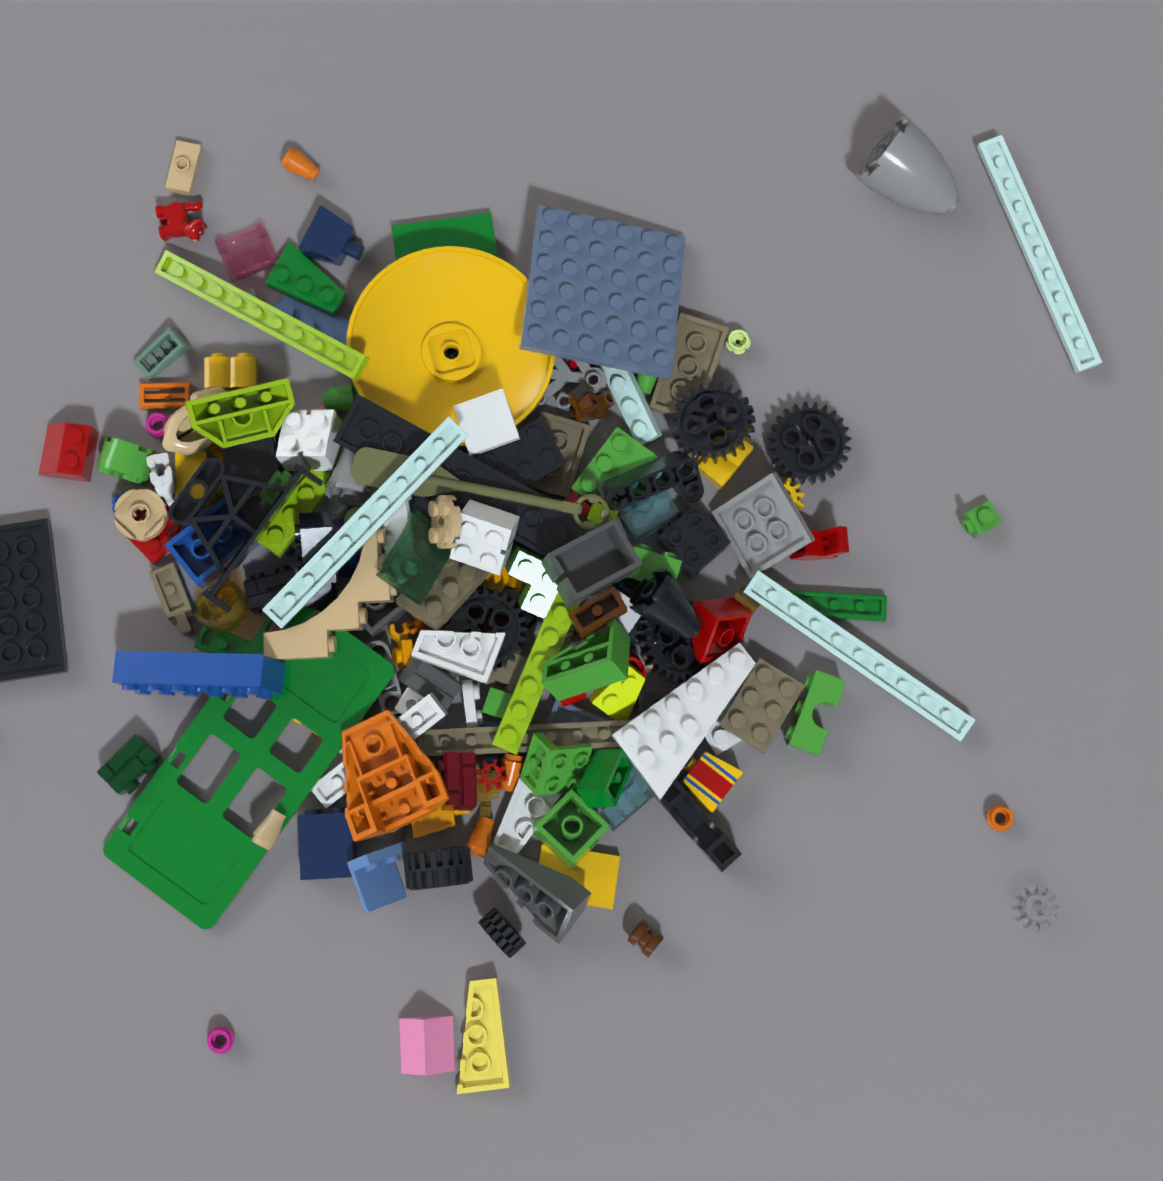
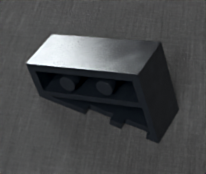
[294,511,337,608]

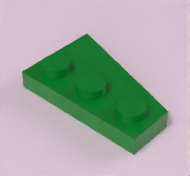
[265,241,346,318]

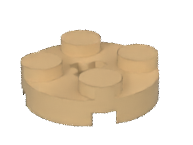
[114,489,169,542]
[428,495,462,549]

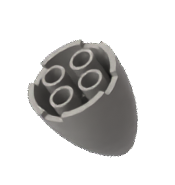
[856,116,959,214]

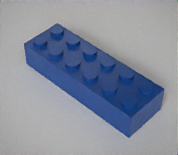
[112,651,286,699]

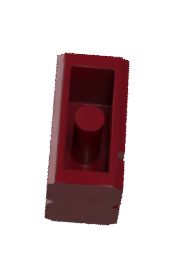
[436,752,477,811]

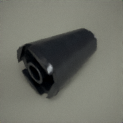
[629,568,702,639]

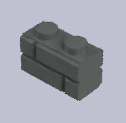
[398,657,462,710]

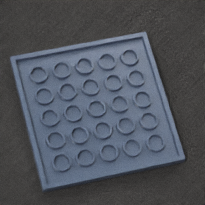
[519,205,686,379]

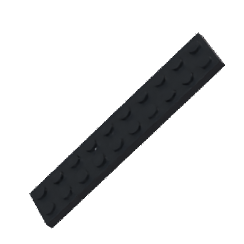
[333,394,590,557]

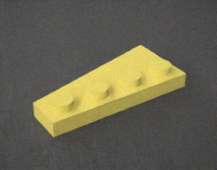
[457,977,511,1094]

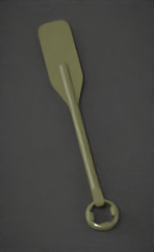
[351,447,610,531]

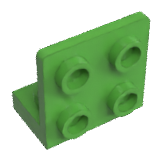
[520,733,593,796]

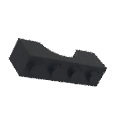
[649,779,742,872]

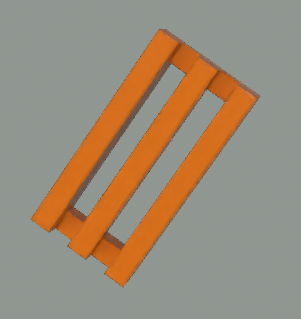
[139,382,192,410]

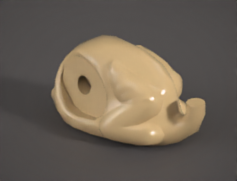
[162,386,227,455]

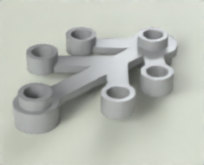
[537,357,607,410]

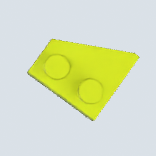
[588,663,645,721]

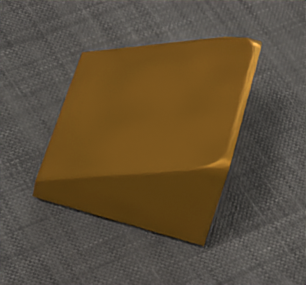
[733,586,761,615]

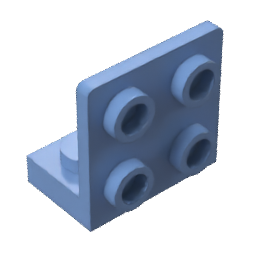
[347,841,409,913]

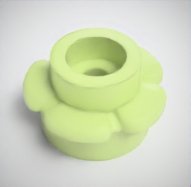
[725,330,751,354]

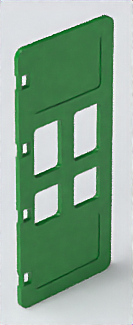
[103,605,395,929]

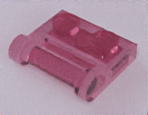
[215,223,278,283]

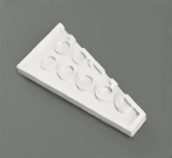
[612,643,756,800]

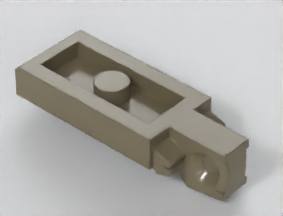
[149,562,195,636]

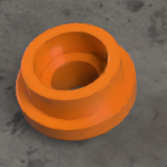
[986,805,1014,831]

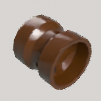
[627,920,664,957]

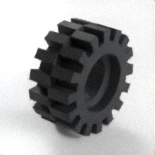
[478,908,526,958]

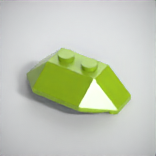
[185,378,295,448]

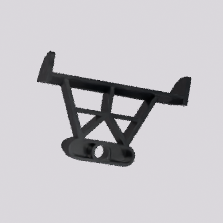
[169,457,323,613]

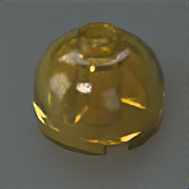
[194,580,248,633]

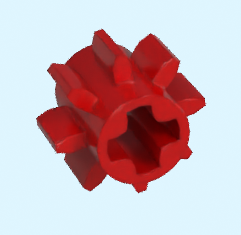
[476,759,508,792]

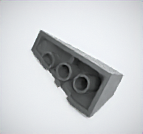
[483,844,591,944]

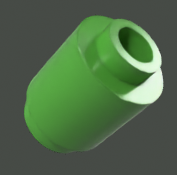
[322,384,358,413]

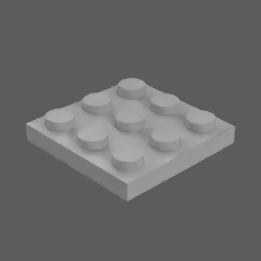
[712,472,815,579]

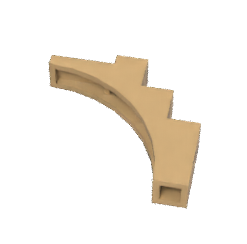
[263,527,398,661]

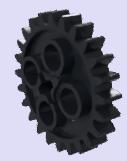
[671,381,756,464]
[767,401,851,485]
[442,587,528,672]
[637,601,708,683]

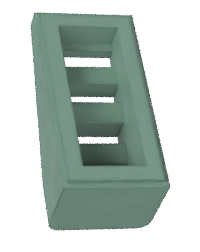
[133,327,192,380]

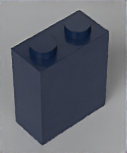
[298,807,356,880]

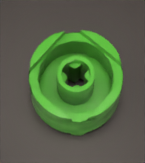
[97,436,157,485]

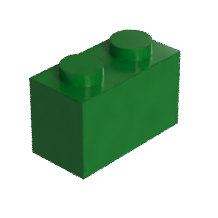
[577,748,633,808]

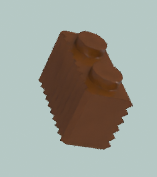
[568,586,627,639]

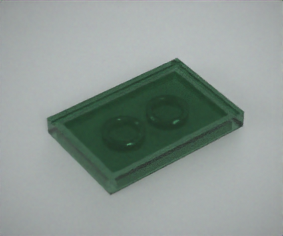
[376,510,451,605]

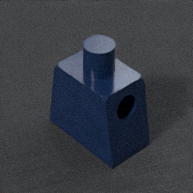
[299,205,365,266]

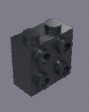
[656,504,731,580]

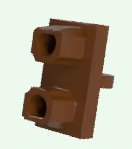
[567,391,615,423]

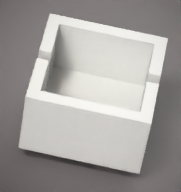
[276,410,343,471]
[450,499,520,576]

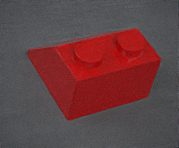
[38,422,99,482]
[691,597,753,663]

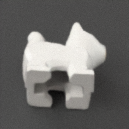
[146,453,176,506]

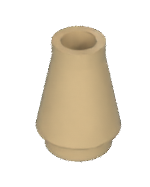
[251,809,286,851]

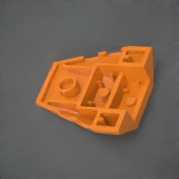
[342,710,450,842]

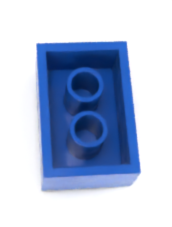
[165,497,259,589]

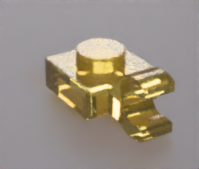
[476,771,499,817]

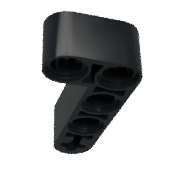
[596,451,704,511]

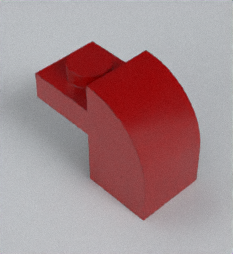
[790,526,849,561]

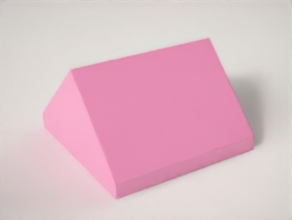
[399,1015,455,1076]

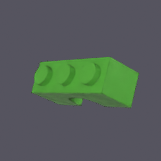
[785,670,846,757]

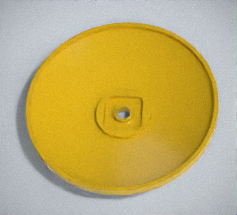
[346,246,555,449]

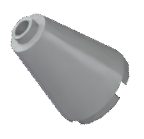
[325,448,377,507]

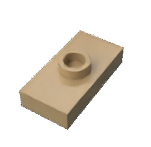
[165,140,203,196]

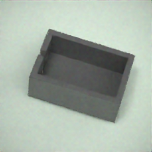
[541,519,643,609]

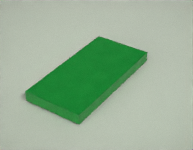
[391,212,498,260]

